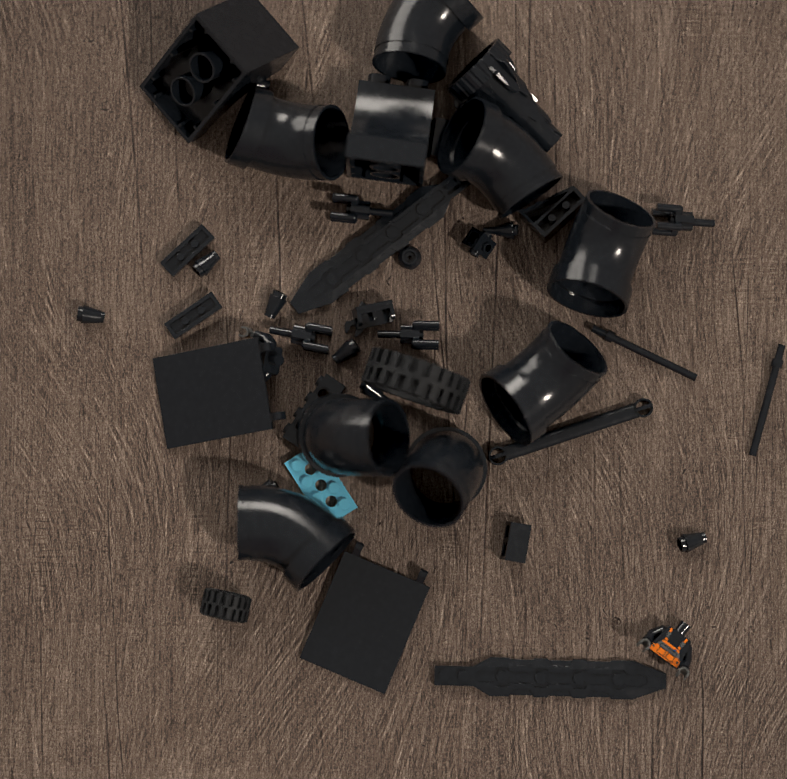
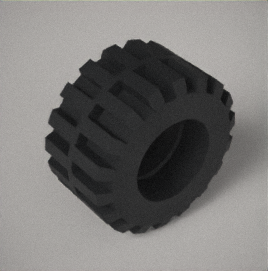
[200,588,252,623]

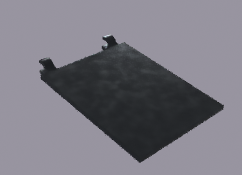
[153,337,286,449]
[300,541,430,694]

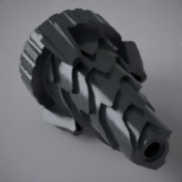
[447,38,563,152]

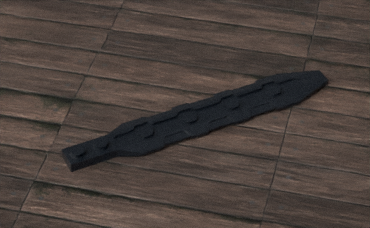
[290,176,471,314]
[434,657,666,700]

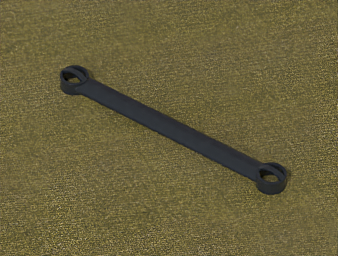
[488,398,653,466]

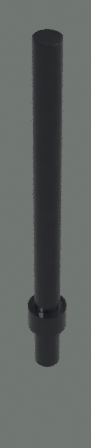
[591,325,698,381]
[749,344,786,456]

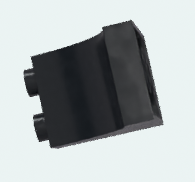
[139,0,299,144]
[345,73,435,187]

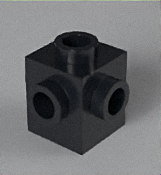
[462,227,496,259]

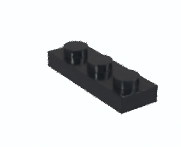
[160,224,215,277]
[164,291,223,340]

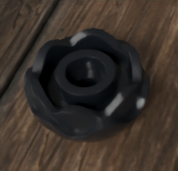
[398,246,422,270]

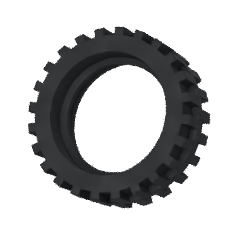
[361,347,471,415]

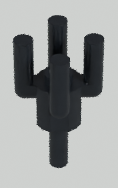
[330,192,393,224]
[651,203,715,236]
[377,320,439,350]
[269,322,333,355]

